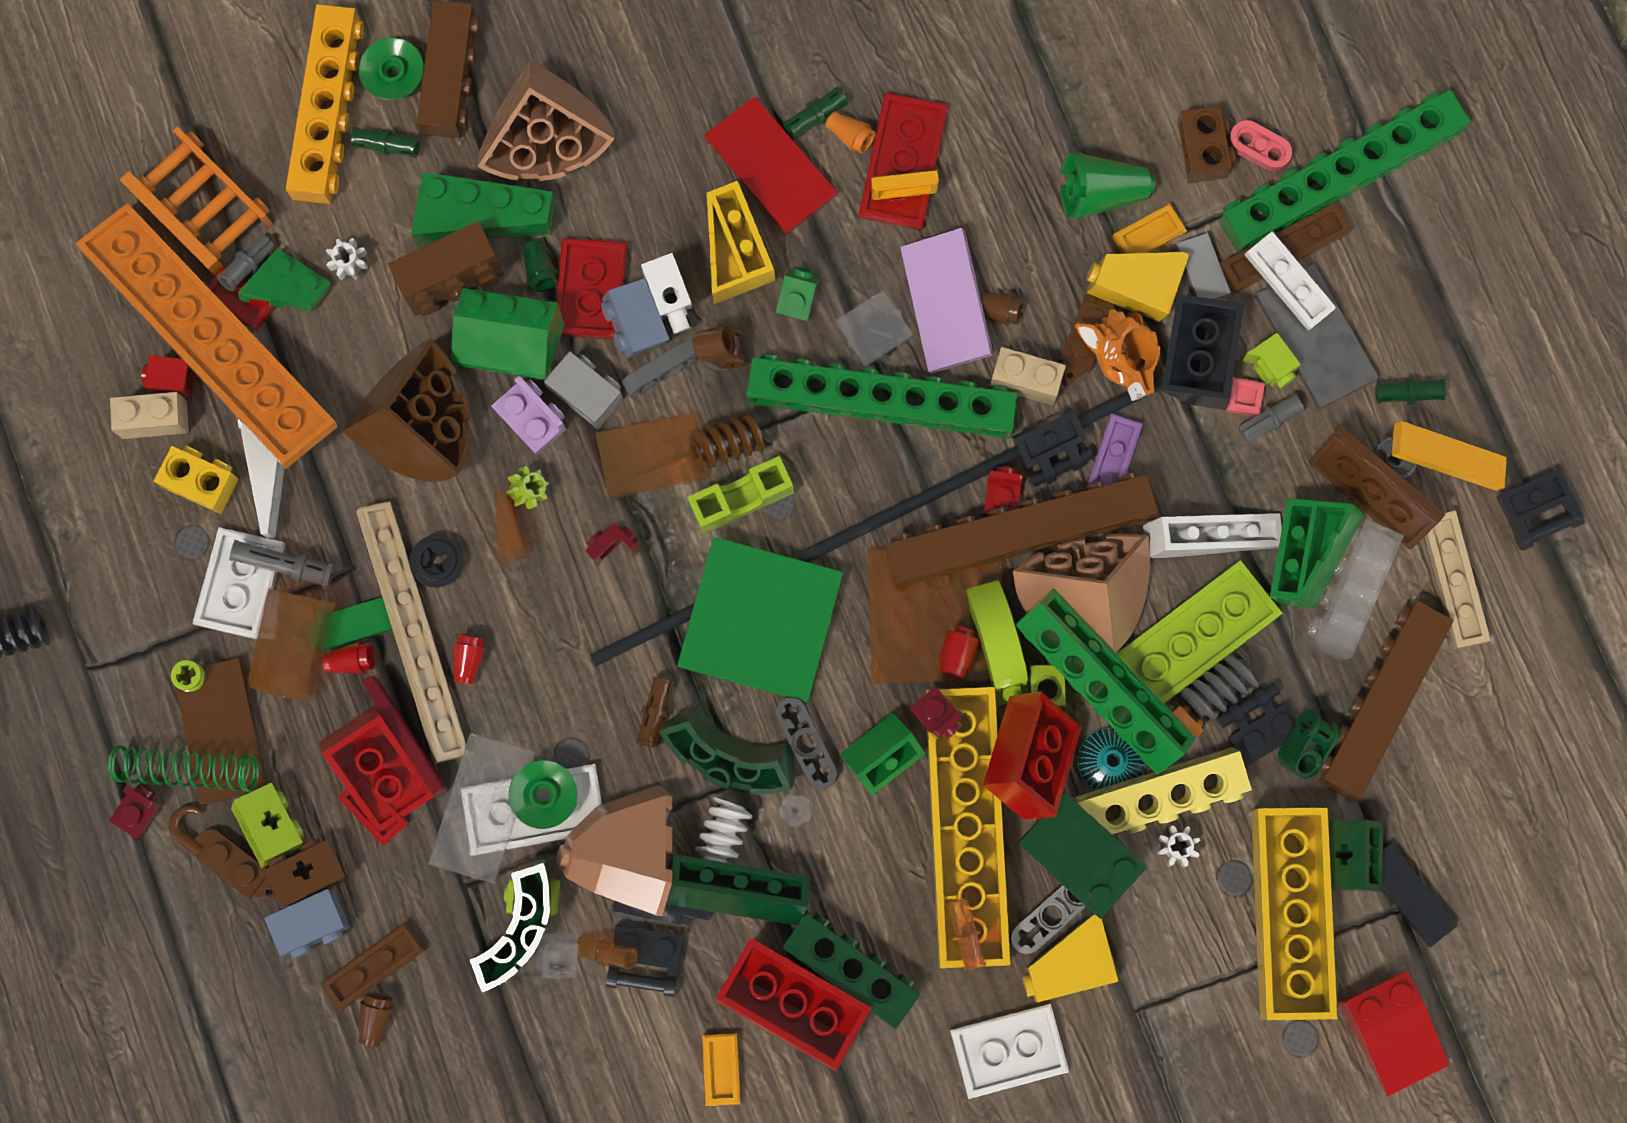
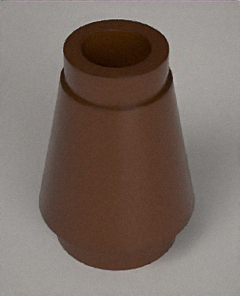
[979,292,1023,326]
[359,993,394,1047]

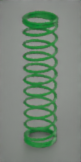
[108,745,259,792]

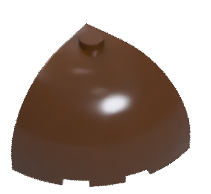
[342,338,471,482]

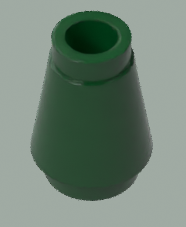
[522,241,558,292]

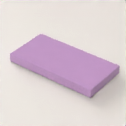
[900,228,994,373]

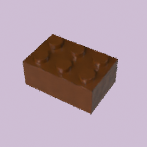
[388,221,505,316]

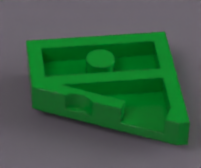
[238,248,331,312]

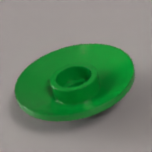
[359,38,424,101]
[508,760,577,829]

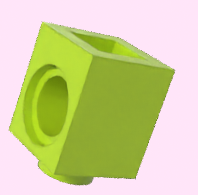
[1028,665,1066,709]

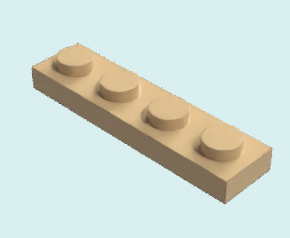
[1425,510,1491,650]

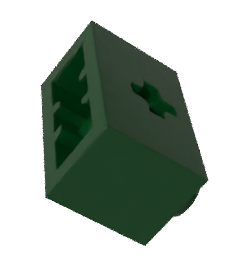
[1329,820,1383,892]

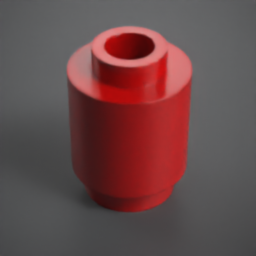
[938,626,980,678]

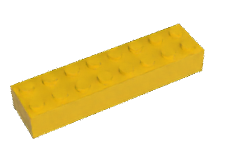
[925,687,1010,968]

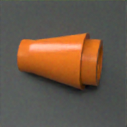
[825,111,875,154]

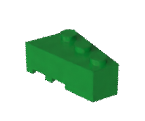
[1270,498,1364,609]

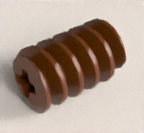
[689,413,764,472]

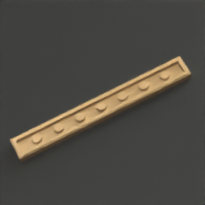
[356,501,469,764]

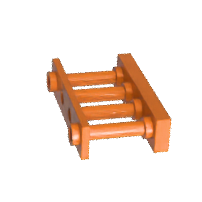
[119,126,273,276]

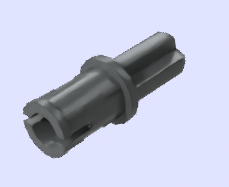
[217,235,274,291]
[1239,393,1304,442]

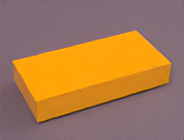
[871,171,939,200]
[1112,203,1187,254]
[702,1033,741,1106]

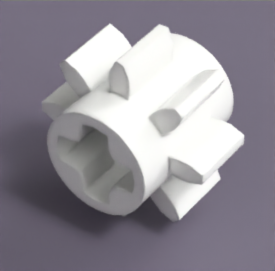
[326,238,368,280]
[1157,825,1200,868]

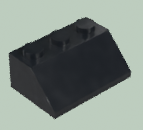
[1161,294,1245,410]

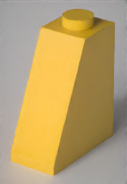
[1086,252,1189,322]
[1022,915,1118,1002]

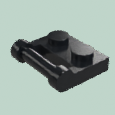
[1496,468,1585,551]
[606,925,684,997]

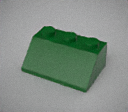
[451,288,565,380]

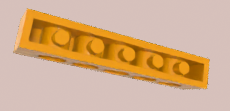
[286,4,364,204]

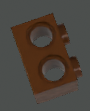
[1177,105,1235,184]

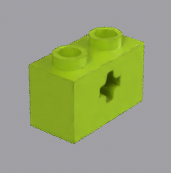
[231,783,304,868]

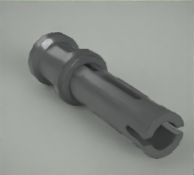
[229,539,335,591]

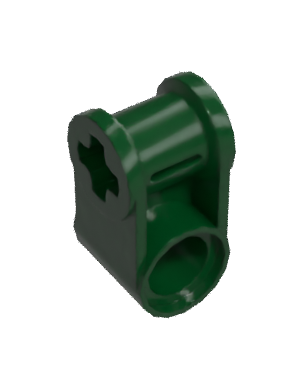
[1278,709,1341,780]

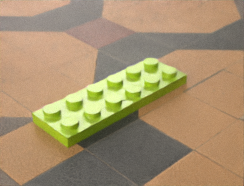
[1117,560,1283,703]

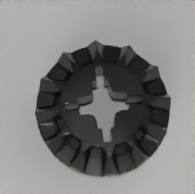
[410,535,464,589]

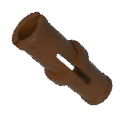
[636,677,674,748]

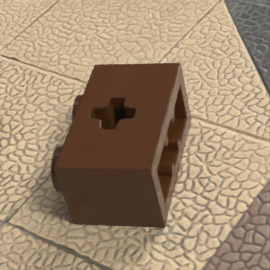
[264,839,346,910]

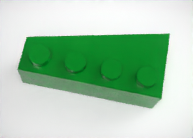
[411,172,557,246]

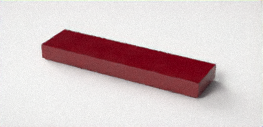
[361,675,449,798]

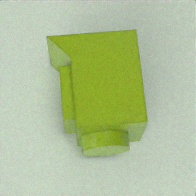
[1242,333,1301,389]

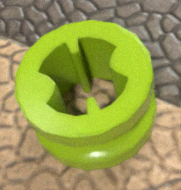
[171,660,205,692]

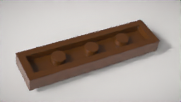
[1220,202,1352,294]

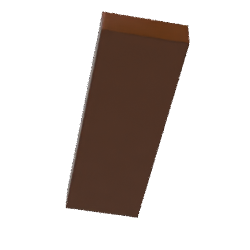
[320,922,426,1012]

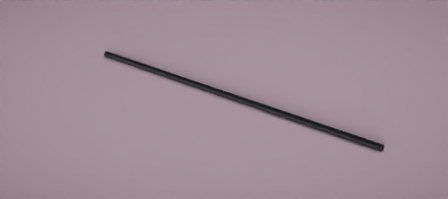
[590,374,1164,666]

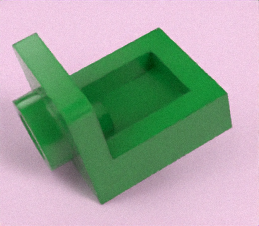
[776,266,821,321]

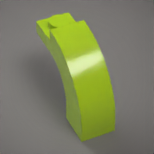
[966,580,1029,706]

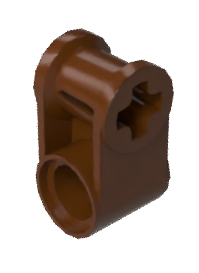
[692,325,747,369]

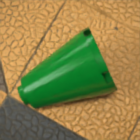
[1060,153,1155,219]

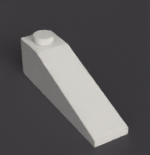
[238,419,285,540]
[1143,513,1282,558]

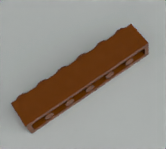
[1318,601,1454,802]

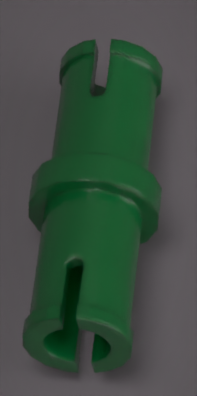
[783,87,848,140]
[351,127,420,158]
[1375,378,1446,405]

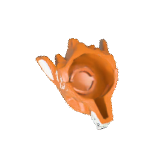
[1075,309,1160,401]

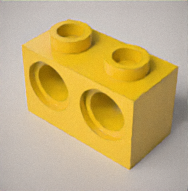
[154,445,239,515]

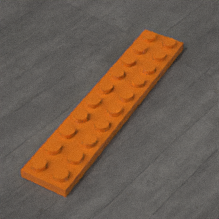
[76,203,338,469]

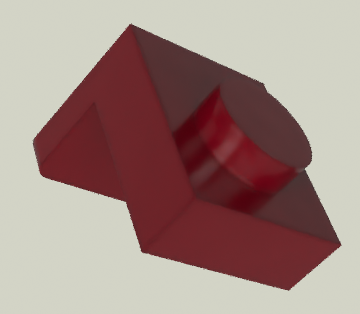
[585,523,640,566]

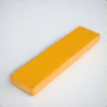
[1392,421,1507,491]

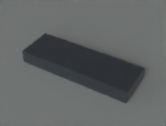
[1382,843,1458,947]

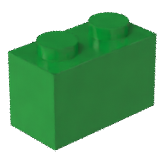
[839,713,925,796]

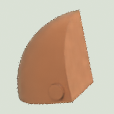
[477,60,615,181]
[1013,534,1150,653]

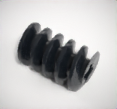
[0,606,49,658]

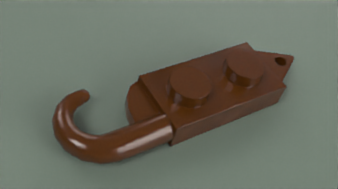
[1058,292,1114,386]
[169,805,276,899]

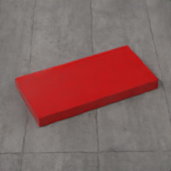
[858,92,948,231]
[704,96,837,236]

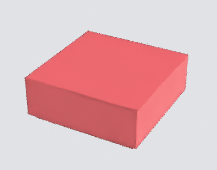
[1225,377,1265,417]

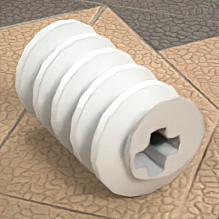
[695,797,752,863]

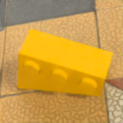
[707,181,775,305]

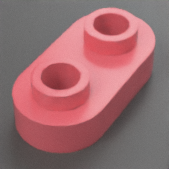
[1229,120,1292,172]

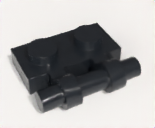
[1012,408,1094,488]
[1216,682,1297,767]

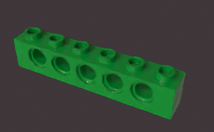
[1015,588,1196,775]

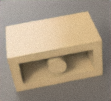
[990,347,1066,406]
[110,392,189,439]

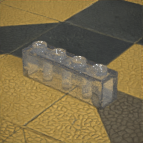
[1307,519,1404,662]

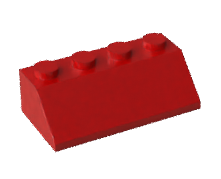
[715,937,871,1072]

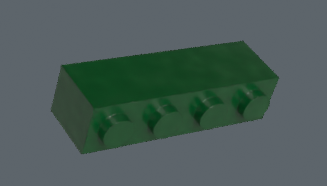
[666,854,810,926]

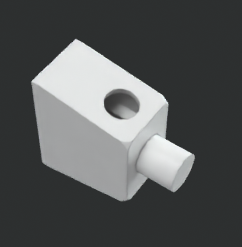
[641,253,692,334]

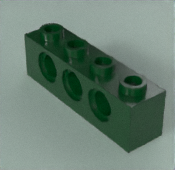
[782,912,920,1029]

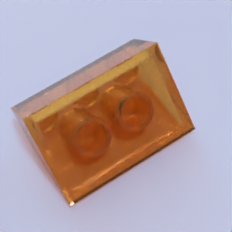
[246,588,335,701]

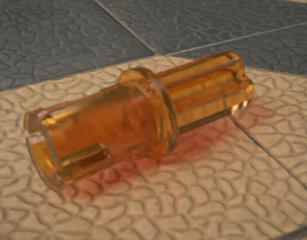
[948,899,986,971]
[573,936,638,970]

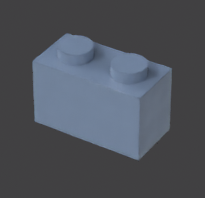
[601,278,669,359]
[264,889,350,960]

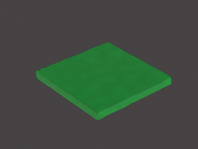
[677,537,843,703]

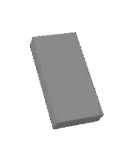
[1175,233,1231,300]

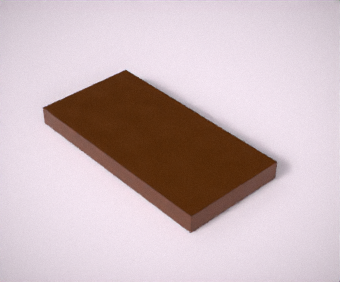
[1308,425,1445,550]
[175,658,268,806]

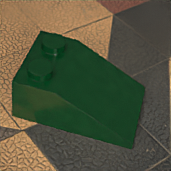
[1018,791,1148,919]

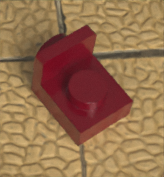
[909,686,964,741]
[109,784,163,840]

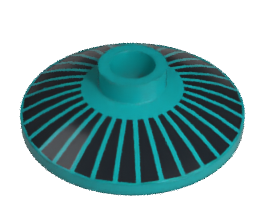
[1077,728,1145,790]

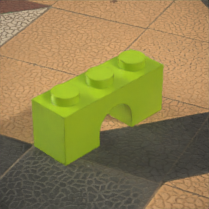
[687,456,794,534]

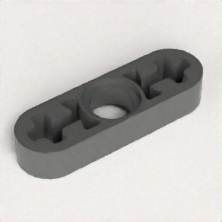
[621,337,699,398]
[776,698,837,790]

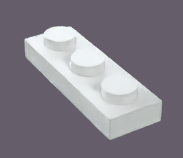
[1244,232,1336,331]

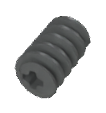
[1181,651,1259,720]

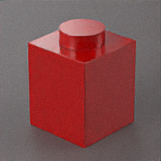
[141,355,196,400]

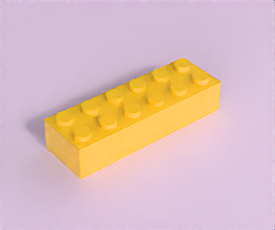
[1251,808,1337,1020]

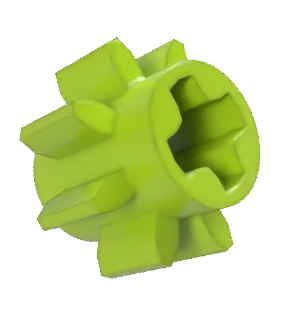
[506,466,549,509]

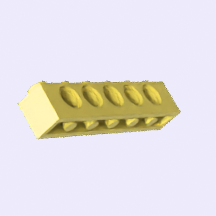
[1072,747,1252,835]

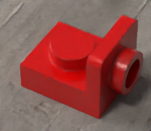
[983,467,1023,516]

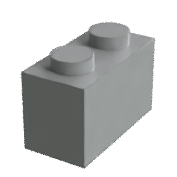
[544,351,623,429]

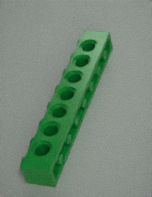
[1219,90,1471,254]
[747,355,1017,439]

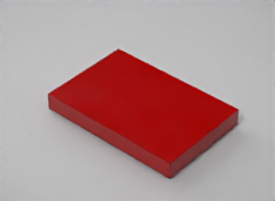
[555,238,628,340]

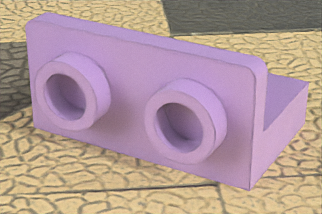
[492,375,566,456]

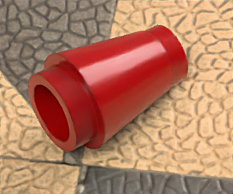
[453,634,487,685]
[322,641,376,674]

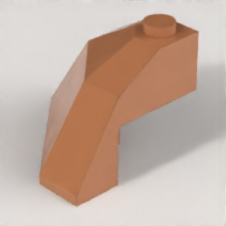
[557,785,672,916]

